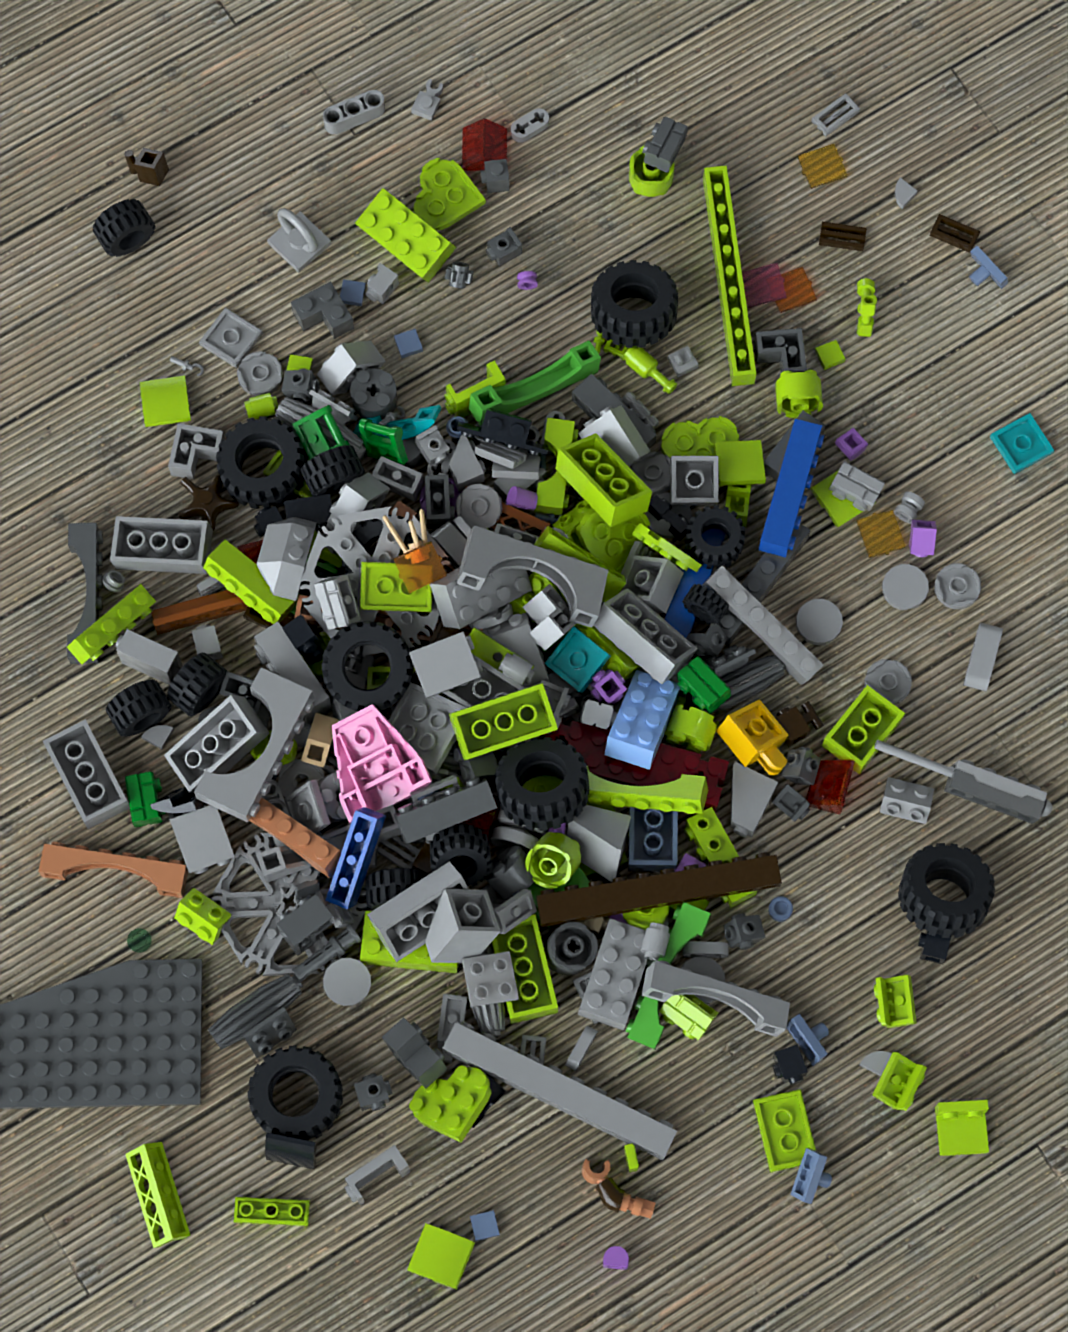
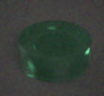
[127,928,152,953]

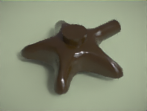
[179,475,239,531]

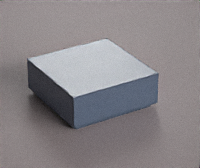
[340,279,366,307]
[394,329,423,359]
[470,1210,500,1241]

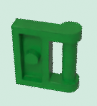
[292,405,350,459]
[359,418,408,465]

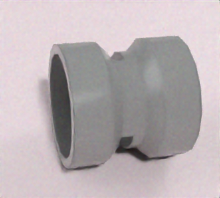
[894,491,925,524]

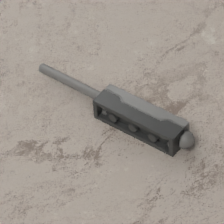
[874,740,1052,824]

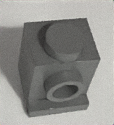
[486,227,522,266]

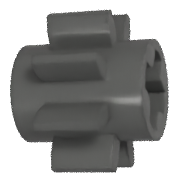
[445,261,474,289]

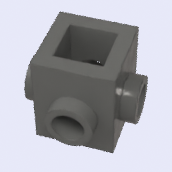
[281,369,320,403]
[781,747,821,785]
[723,913,766,950]
[354,1073,393,1111]

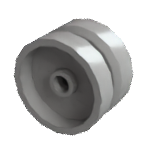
[490,808,548,854]

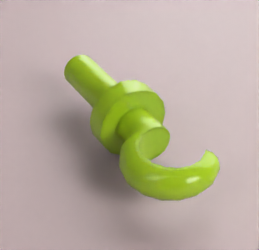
[593,330,605,354]

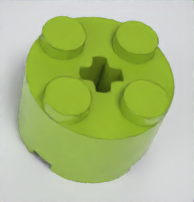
[629,146,675,197]
[775,370,823,418]
[665,705,719,754]
[525,832,581,889]

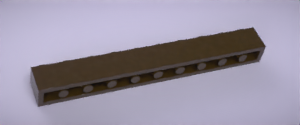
[536,852,782,927]

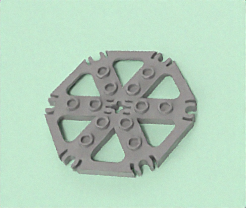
[300,506,450,656]
[212,832,367,976]

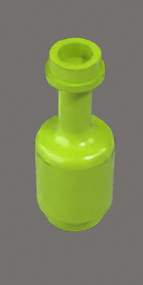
[623,346,678,394]

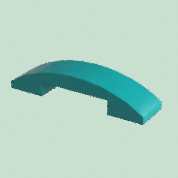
[353,405,442,440]

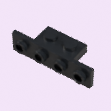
[457,408,548,456]

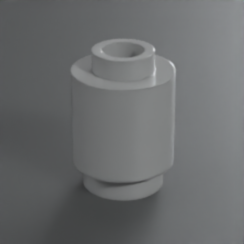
[498,653,535,686]
[641,923,670,961]

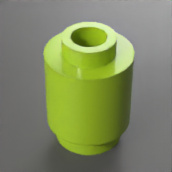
[244,392,278,420]

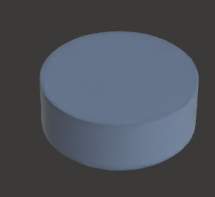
[768,896,793,922]

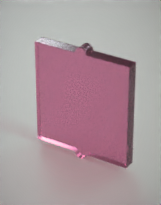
[742,263,787,308]

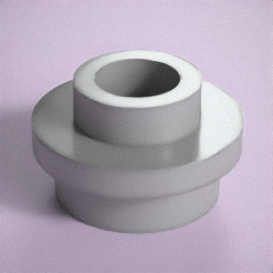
[102,570,125,592]

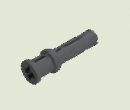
[292,924,362,982]

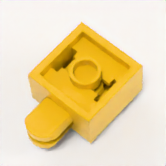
[716,699,789,775]

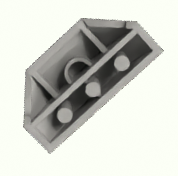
[257,517,317,601]

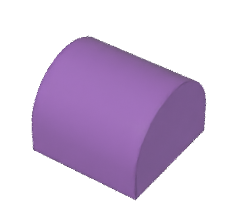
[835,428,868,461]
[505,486,538,510]
[603,1246,629,1270]

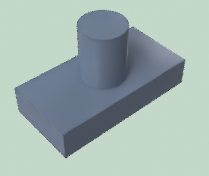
[969,246,1008,289]
[786,1014,829,1066]
[790,1148,832,1204]

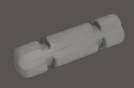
[622,392,659,429]

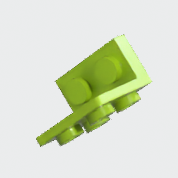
[935,1100,989,1156]

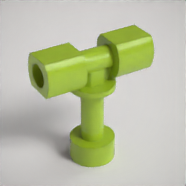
[857,278,877,337]

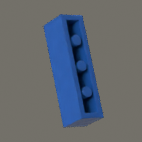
[325,807,386,909]

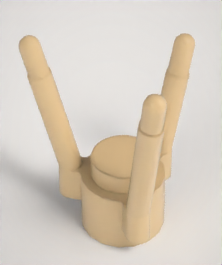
[383,509,430,563]

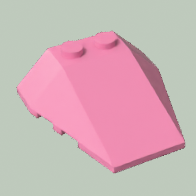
[332,704,432,823]

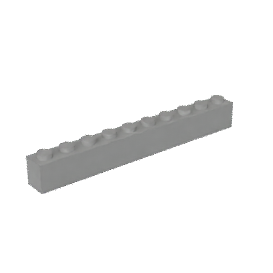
[442,1022,677,1160]

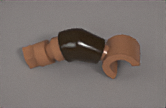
[582,1158,656,1219]

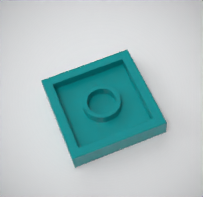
[990,413,1054,474]
[545,626,611,693]

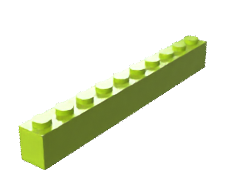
[703,166,756,386]

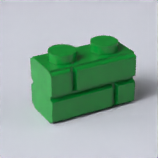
[677,656,731,714]
[125,771,166,827]

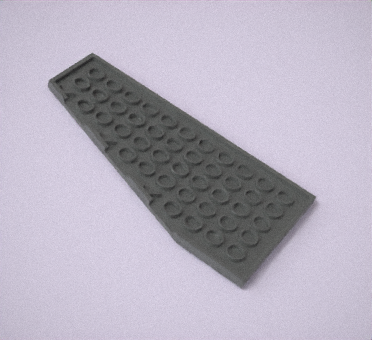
[0,959,203,1109]

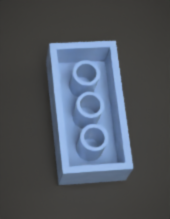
[604,670,680,770]

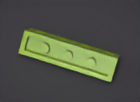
[125,1142,191,1248]

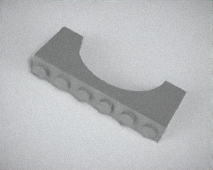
[456,526,608,628]
[194,668,315,822]

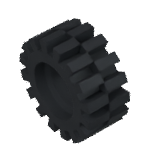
[682,584,728,625]

